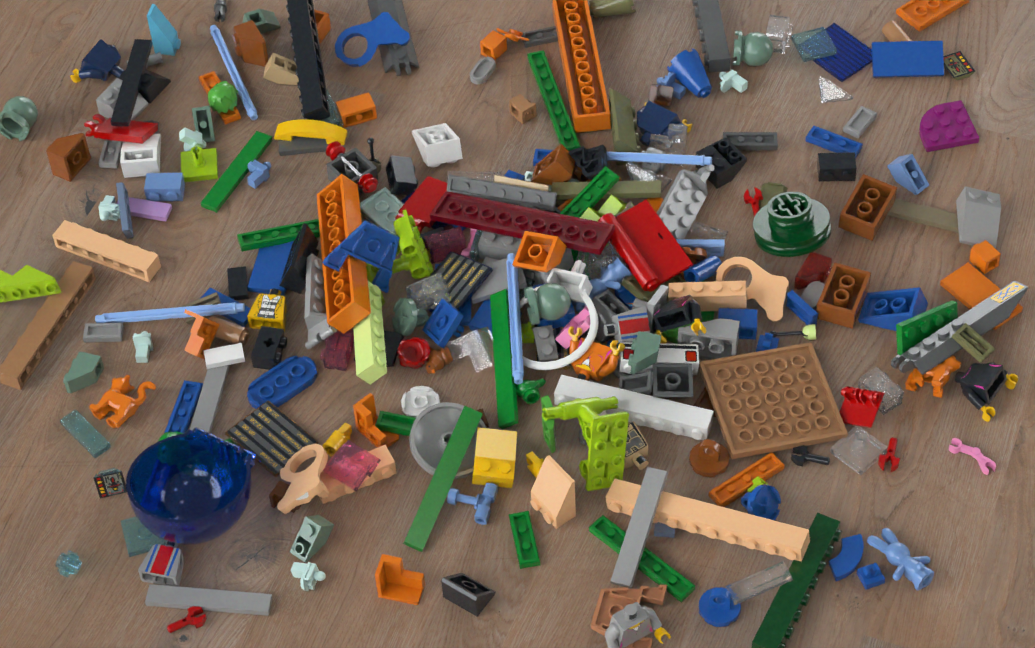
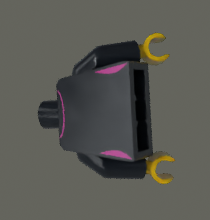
[653,295,707,343]
[955,362,1018,422]

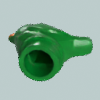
[516,378,546,404]

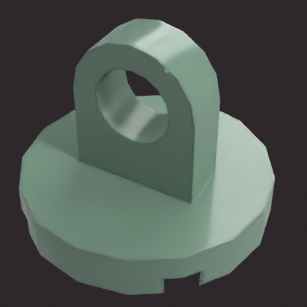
[392,298,429,336]

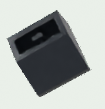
[696,137,747,189]

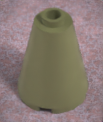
[589,0,636,18]

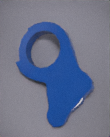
[335,12,410,67]

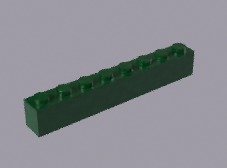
[752,512,842,648]

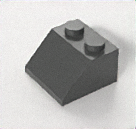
[652,364,693,397]

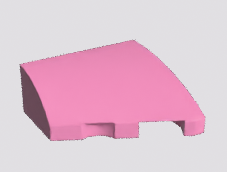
[555,305,590,349]

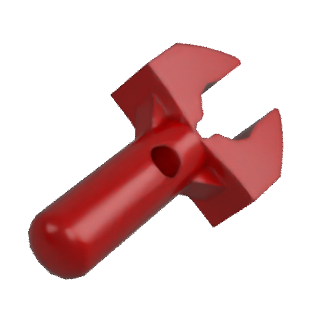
[743,187,763,217]
[878,437,900,472]
[167,606,207,633]

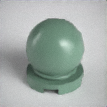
[733,30,773,67]
[0,96,38,141]
[524,283,571,325]

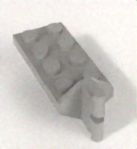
[657,164,714,239]
[304,254,338,349]

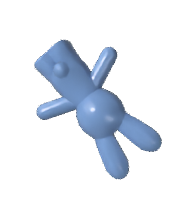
[571,258,632,313]
[867,528,934,590]

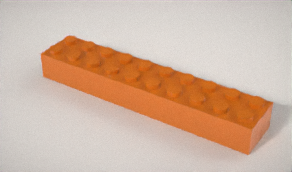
[552,0,610,133]
[317,174,371,334]

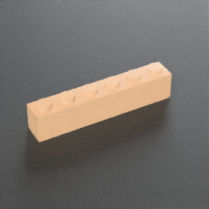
[53,220,161,282]

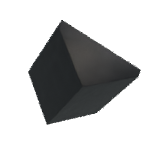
[441,573,496,617]

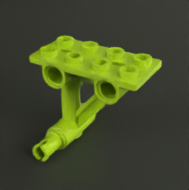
[366,209,434,306]
[542,396,629,491]

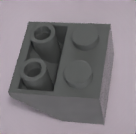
[587,290,629,344]

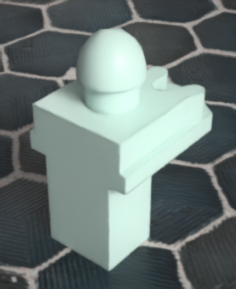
[719,70,748,93]
[179,127,207,151]
[98,195,120,221]
[133,331,153,363]
[291,562,326,591]

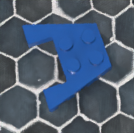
[322,220,399,293]

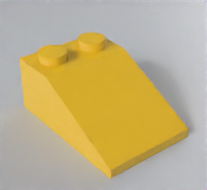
[472,427,517,488]

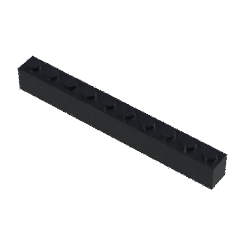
[286,0,330,121]

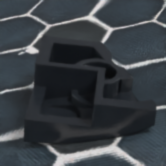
[569,145,608,180]

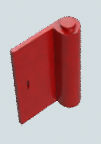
[598,199,693,291]

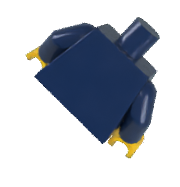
[70,39,125,83]
[637,100,692,146]

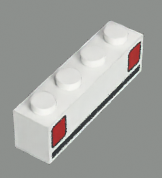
[619,342,699,375]

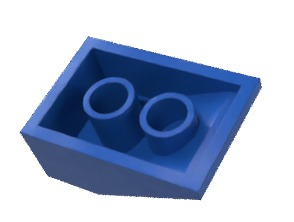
[858,287,928,331]

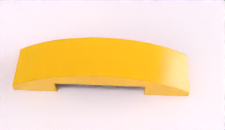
[274,119,348,145]

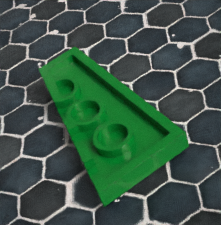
[896,300,958,355]

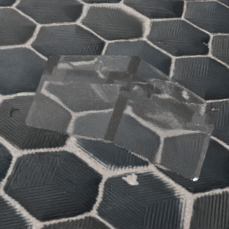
[650,124,687,166]
[447,326,494,372]

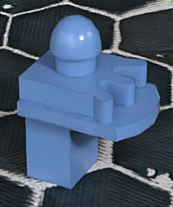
[656,72,686,100]
[247,160,271,189]

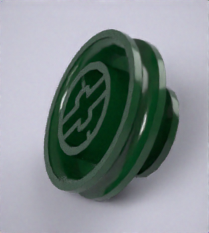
[753,192,831,257]

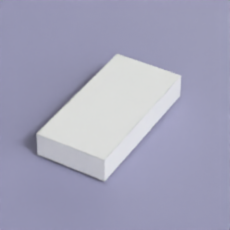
[204,343,245,369]

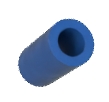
[684,255,722,282]

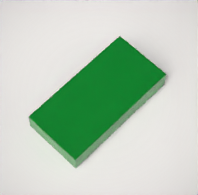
[375,411,416,436]

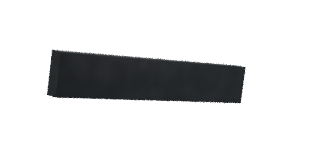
[110,39,153,126]

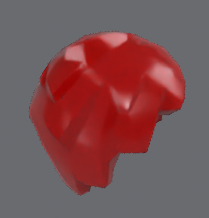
[397,337,430,369]

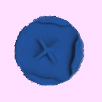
[741,484,781,521]
[699,587,741,627]

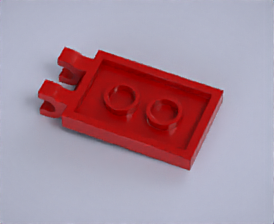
[84,114,158,144]
[395,176,448,234]

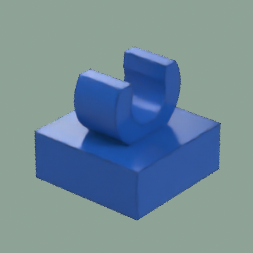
[756,333,779,352]
[856,563,885,590]

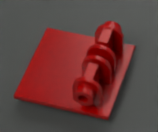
[839,386,885,428]

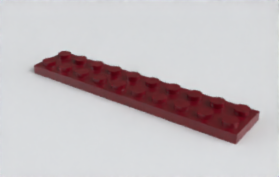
[430,191,615,255]

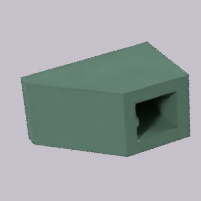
[243,9,281,34]
[628,331,661,374]
[63,351,104,393]
[290,515,334,562]

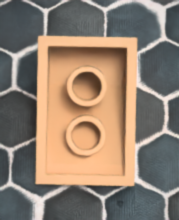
[530,455,576,529]

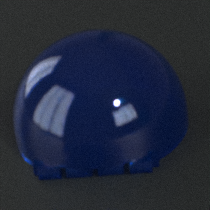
[126,427,256,545]

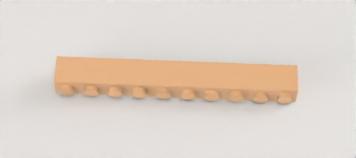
[606,479,810,562]

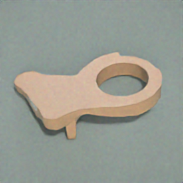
[716,257,789,322]
[277,444,329,514]

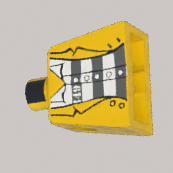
[247,288,287,332]

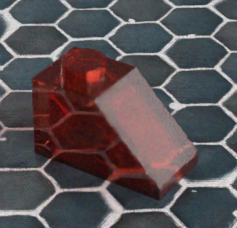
[794,251,832,290]

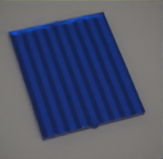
[797,23,872,82]

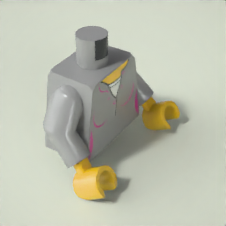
[605,602,671,648]

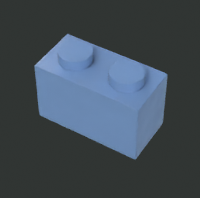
[144,173,185,201]

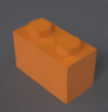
[335,92,377,128]

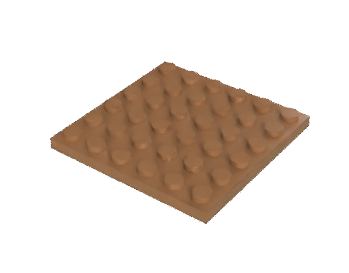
[699,342,848,459]

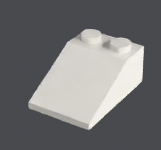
[412,123,463,167]

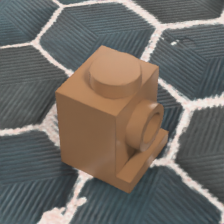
[509,94,537,124]

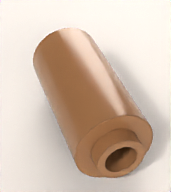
[882,21,913,42]
[209,316,250,345]

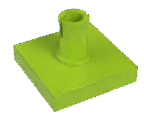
[181,146,218,182]

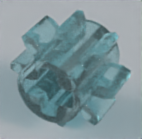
[55,550,82,577]

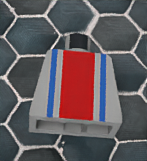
[604,306,650,344]
[138,538,184,587]

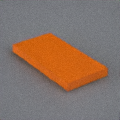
[896,0,970,32]
[940,262,1023,330]

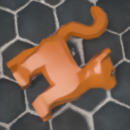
[905,355,961,398]
[89,375,156,428]

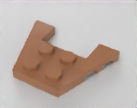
[591,585,667,648]

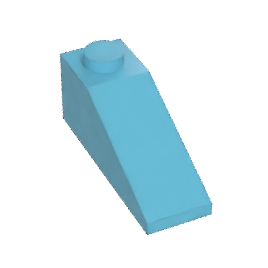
[147,4,181,56]

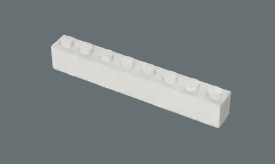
[554,375,713,440]

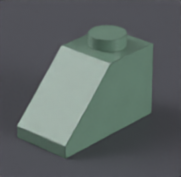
[192,106,215,142]

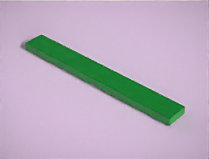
[527,50,581,151]
[490,289,519,429]
[403,406,483,552]

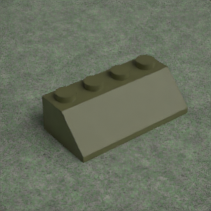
[609,89,641,166]

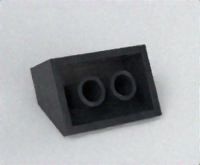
[279,223,319,294]

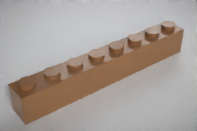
[0,261,96,390]

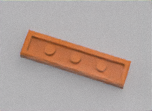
[199,71,241,125]
[708,452,785,507]

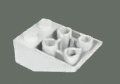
[120,133,161,178]

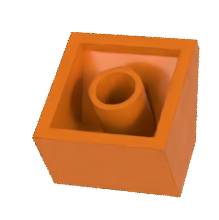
[512,231,567,273]

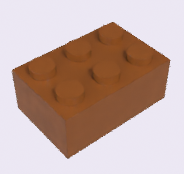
[838,174,897,241]
[816,262,871,329]

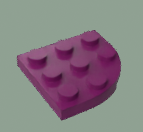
[919,100,979,152]

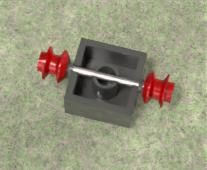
[326,141,379,194]

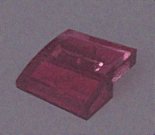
[323,440,381,491]

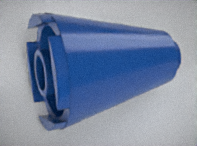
[667,49,712,98]

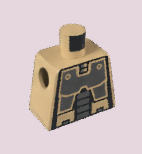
[624,421,649,470]

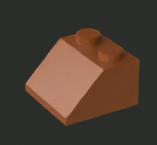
[232,20,269,67]
[46,133,91,182]
[530,144,575,185]

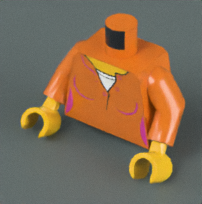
[568,326,625,382]

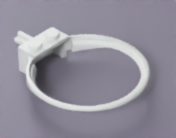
[520,260,599,370]

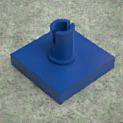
[422,298,464,348]

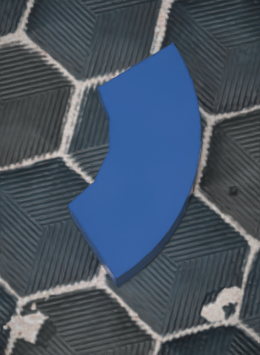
[829,534,864,581]

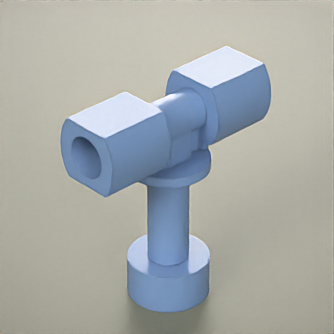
[447,483,498,525]

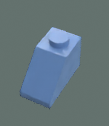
[887,154,929,195]

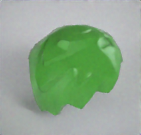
[208,81,238,113]

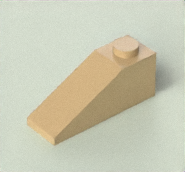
[263,53,299,85]

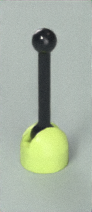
[770,324,816,340]

